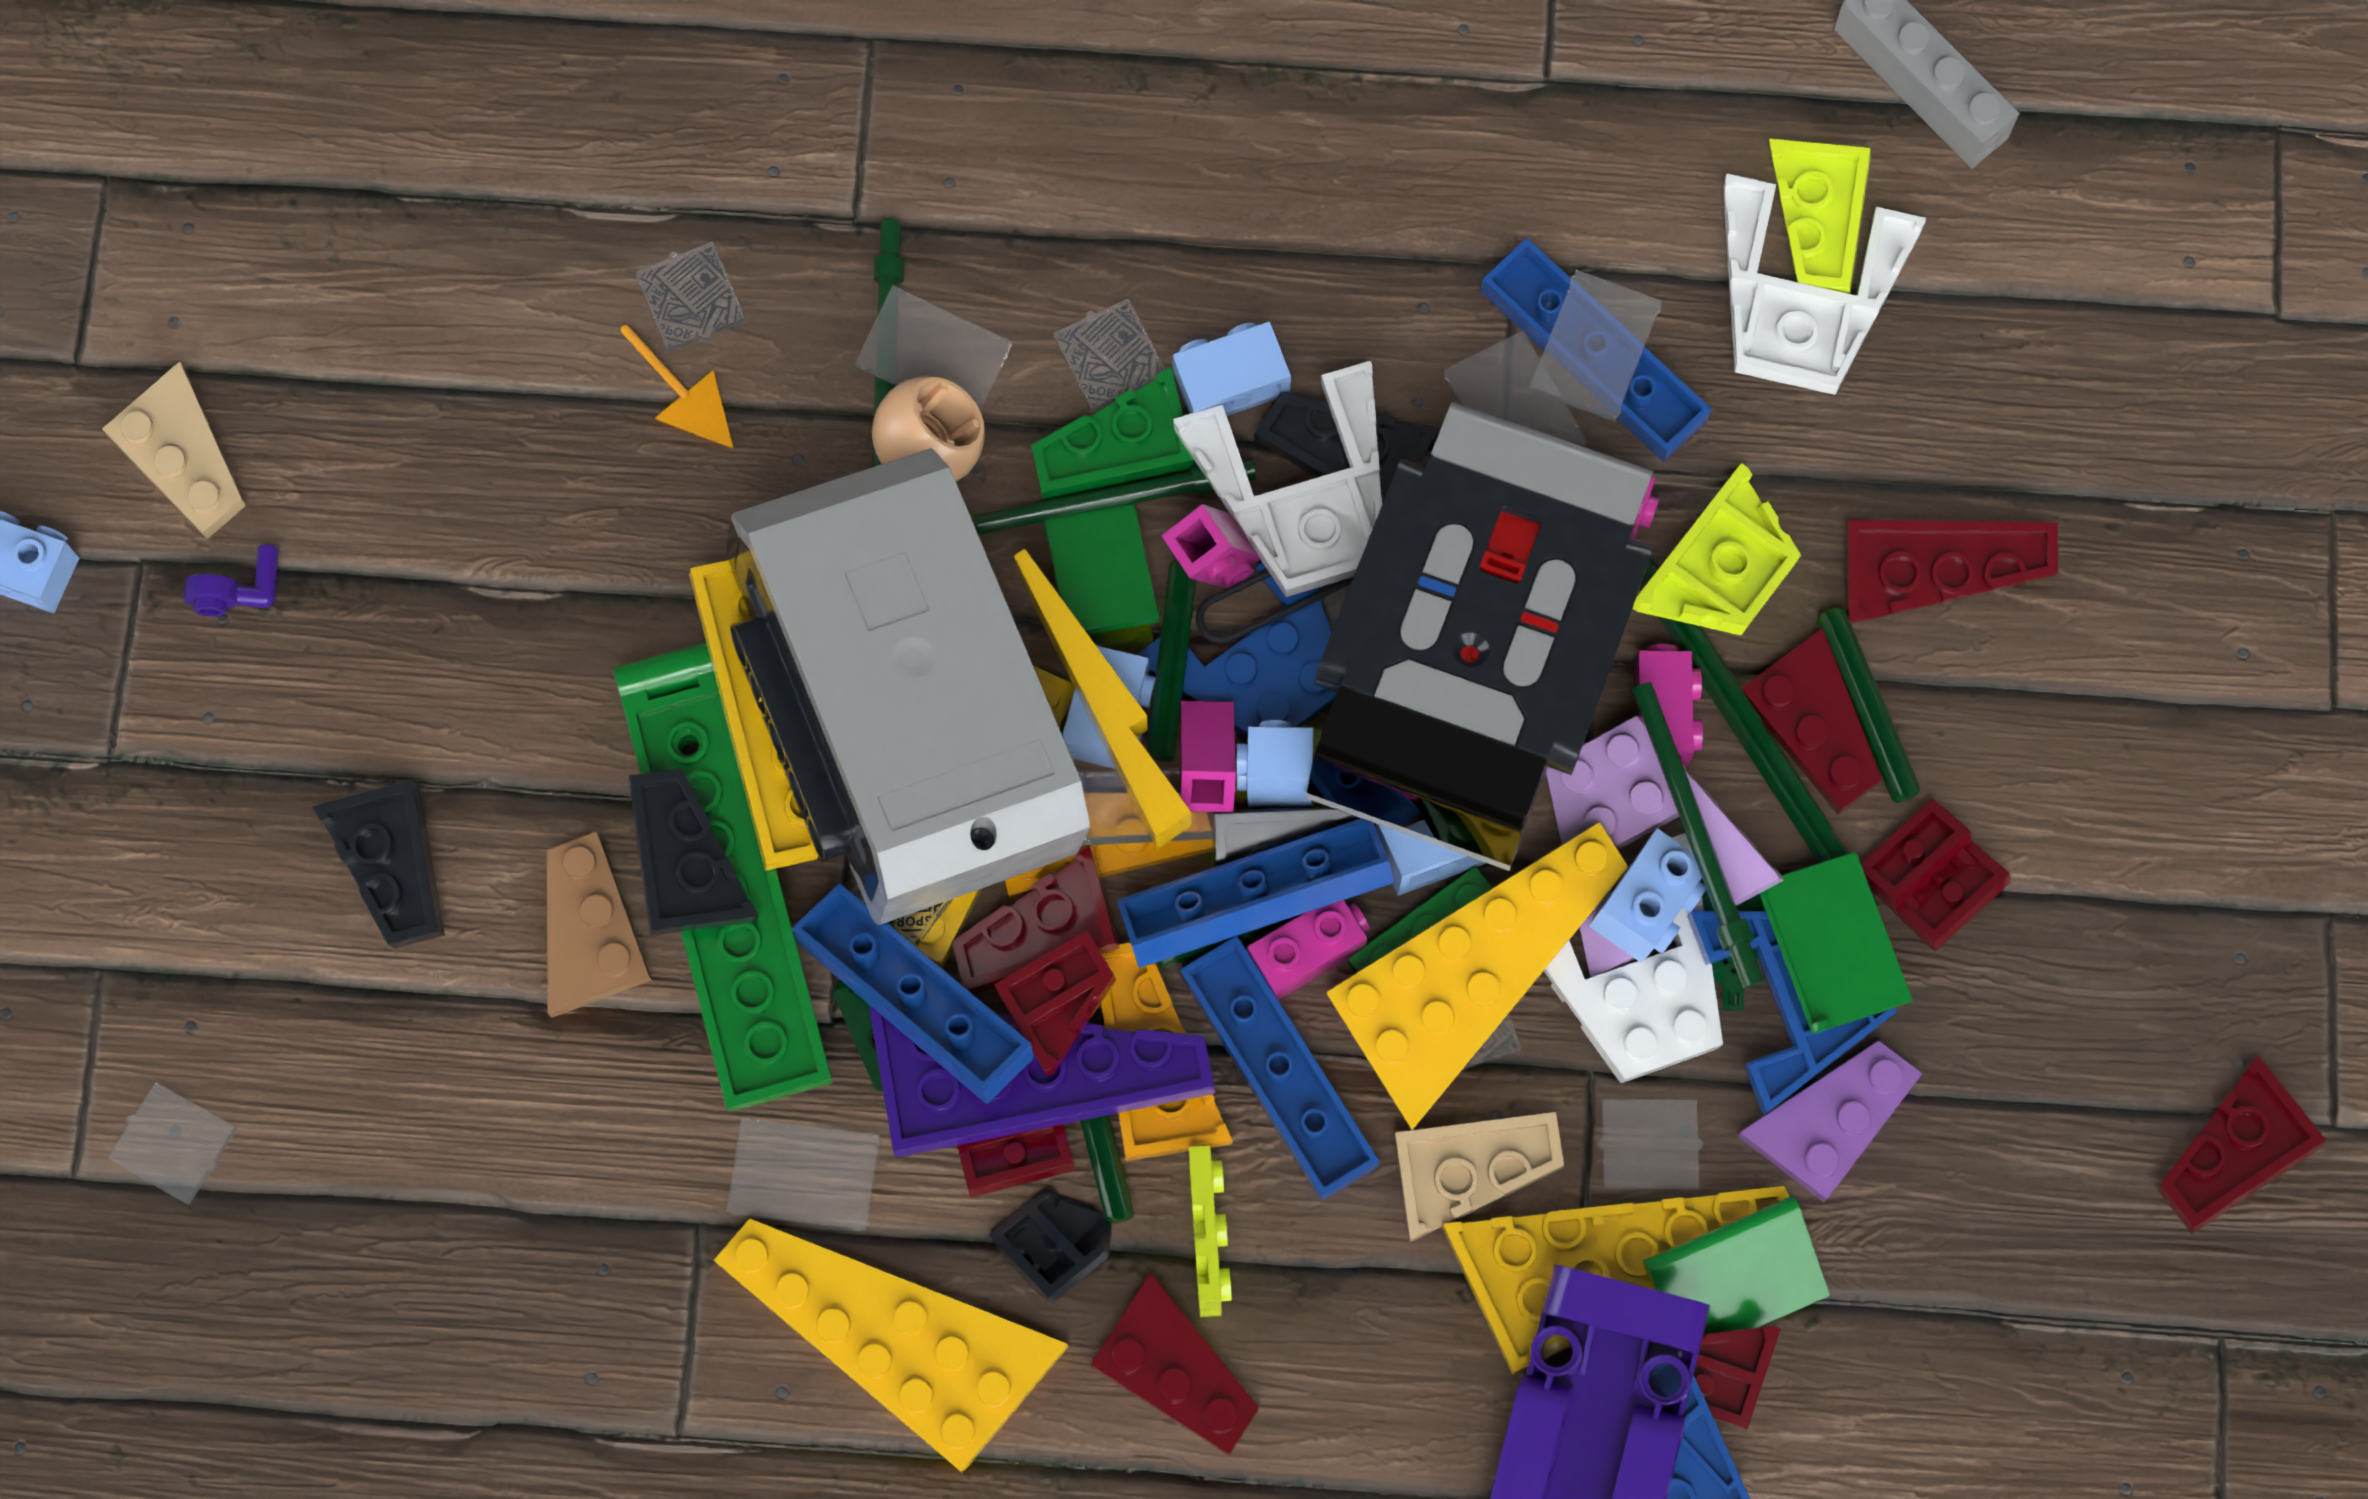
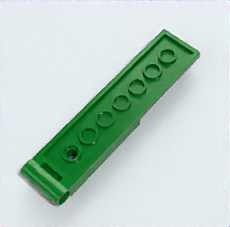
[613,642,833,1112]

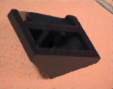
[989,1189,1112,1304]

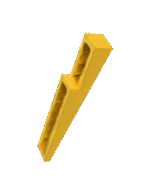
[1014,549,1192,849]

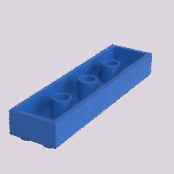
[1480,238,1712,462]
[1117,818,1395,968]
[792,883,1034,1104]
[1180,936,1380,1202]

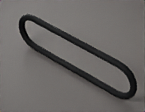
[1196,570,1353,644]

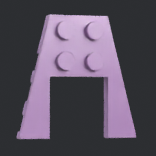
[1546,716,1784,977]

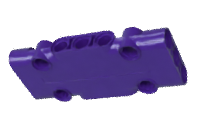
[1490,1264,1711,1499]

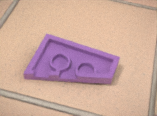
[1737,1041,1923,1202]

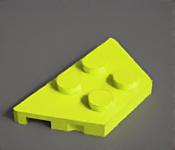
[1632,463,1801,635]

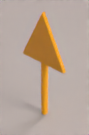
[620,324,734,449]

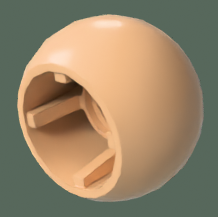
[872,376,985,481]

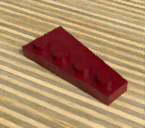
[1845,520,2058,624]

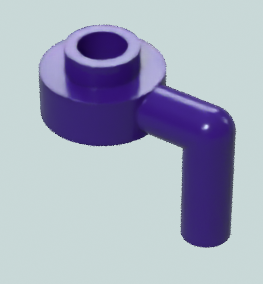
[184,545,279,617]

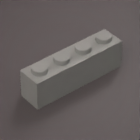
[1834,0,2020,169]

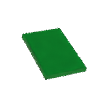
[1043,503,1160,635]

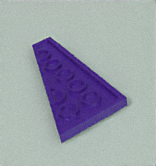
[869,1005,1215,1158]

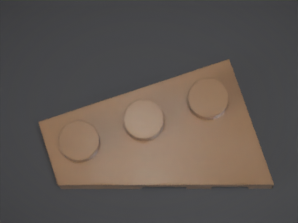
[547,831,651,1018]

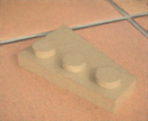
[102,361,246,539]
[1394,1112,1564,1243]

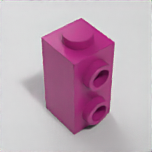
[1161,504,1260,588]
[1634,644,1703,767]
[1179,701,1236,812]
[1247,900,1370,1000]

